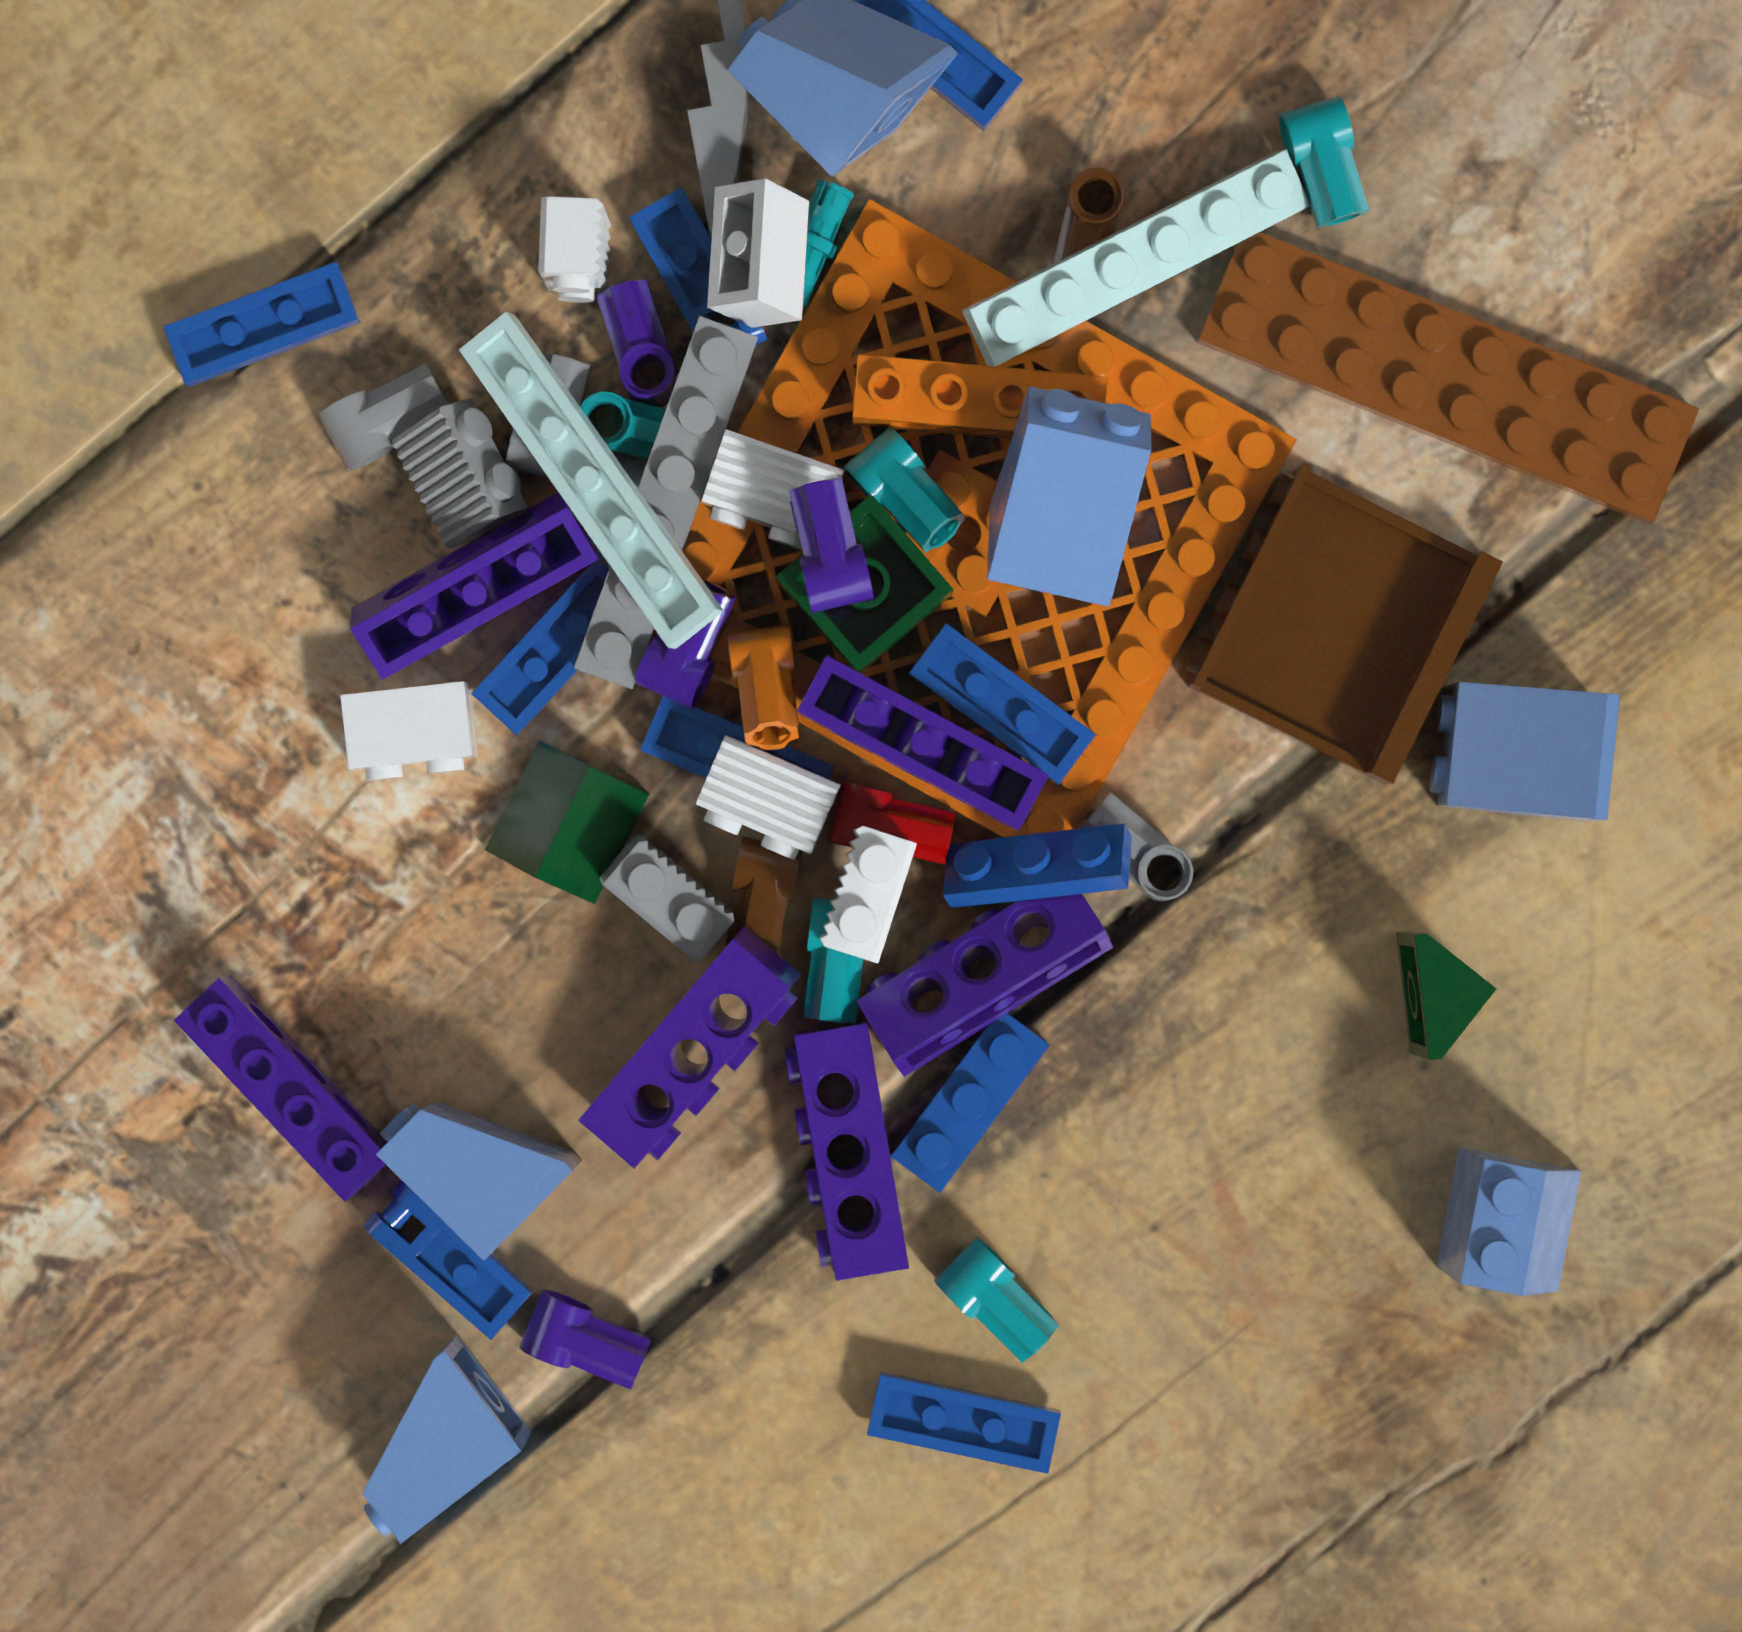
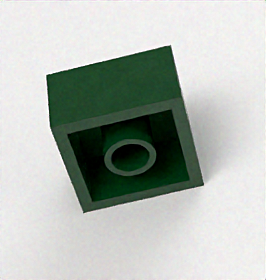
[776,494,954,673]

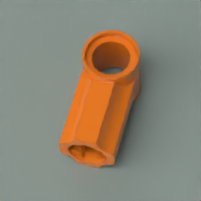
[727,625,799,751]

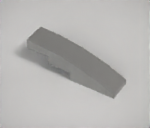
[687,0,748,239]

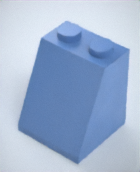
[728,0,958,177]
[987,386,1151,607]
[1429,682,1620,821]
[376,1101,582,1261]
[1436,1147,1581,1296]
[362,1334,532,1544]

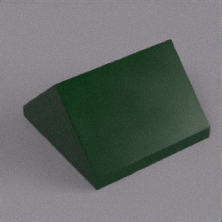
[485,740,649,904]
[1396,931,1497,1060]

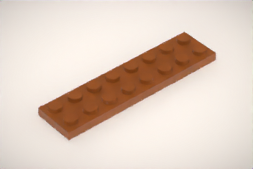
[1196,232,1700,524]

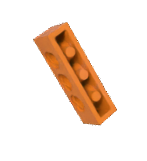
[853,354,1108,439]

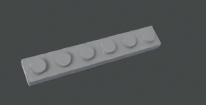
[574,316,758,689]

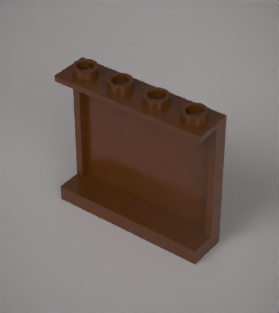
[1185,462,1503,785]

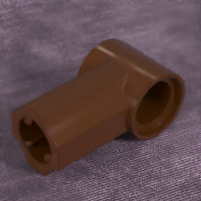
[1051,168,1124,265]
[725,836,803,955]

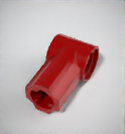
[826,782,956,864]

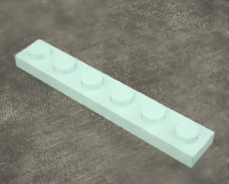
[962,149,1311,366]
[459,311,724,649]

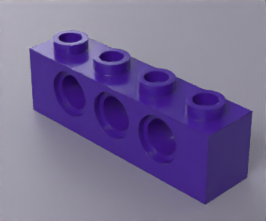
[350,492,599,680]
[797,655,1049,831]
[856,894,1113,1077]
[578,926,801,1169]
[174,975,388,1202]
[784,1020,909,1281]

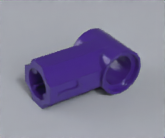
[596,279,679,407]
[789,478,874,613]
[635,580,736,709]
[519,1289,652,1389]

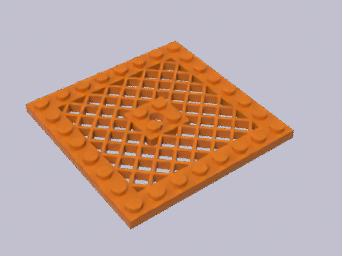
[651,199,1297,838]

